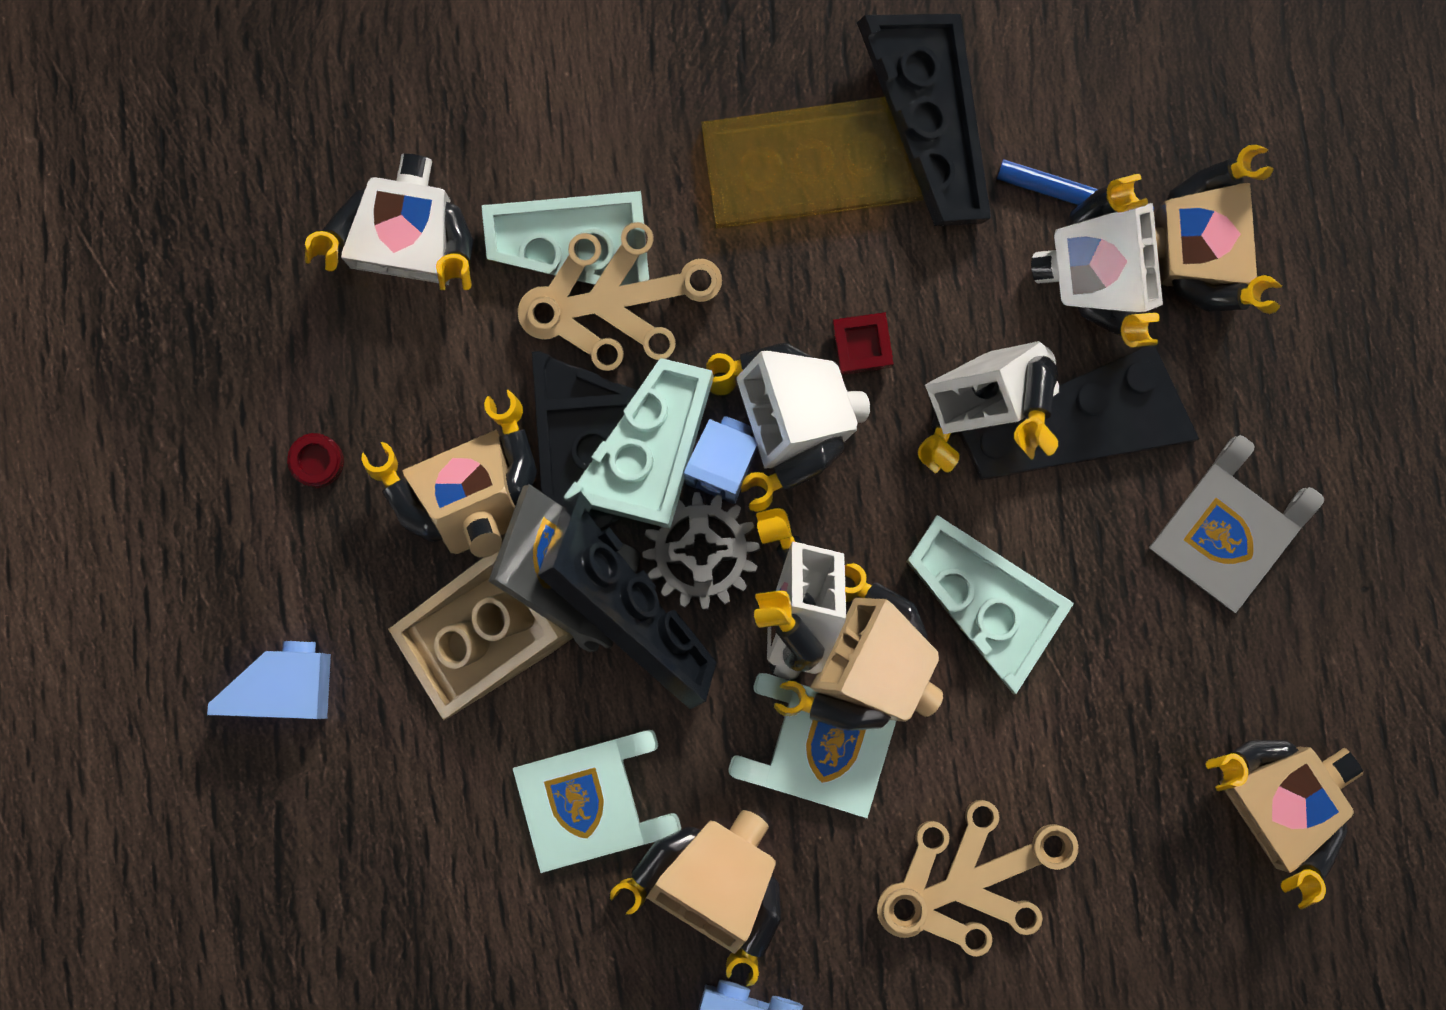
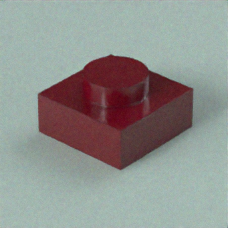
[832,312,894,375]

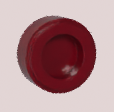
[287,433,344,488]

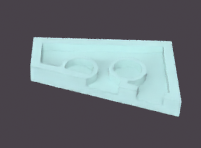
[481,191,649,286]
[563,358,714,529]
[906,515,1074,694]

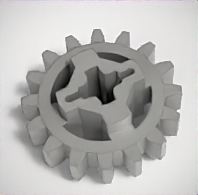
[642,492,760,610]

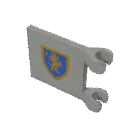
[1149,435,1324,613]

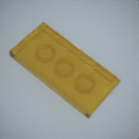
[701,97,924,229]

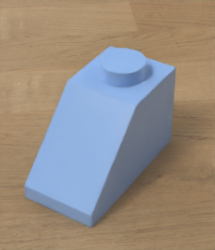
[684,416,758,504]
[207,641,331,719]

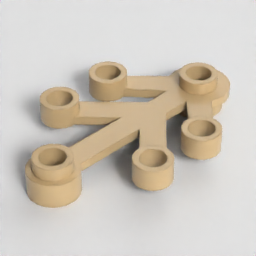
[518,222,722,371]
[877,800,1079,957]

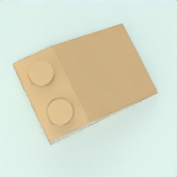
[388,550,573,720]

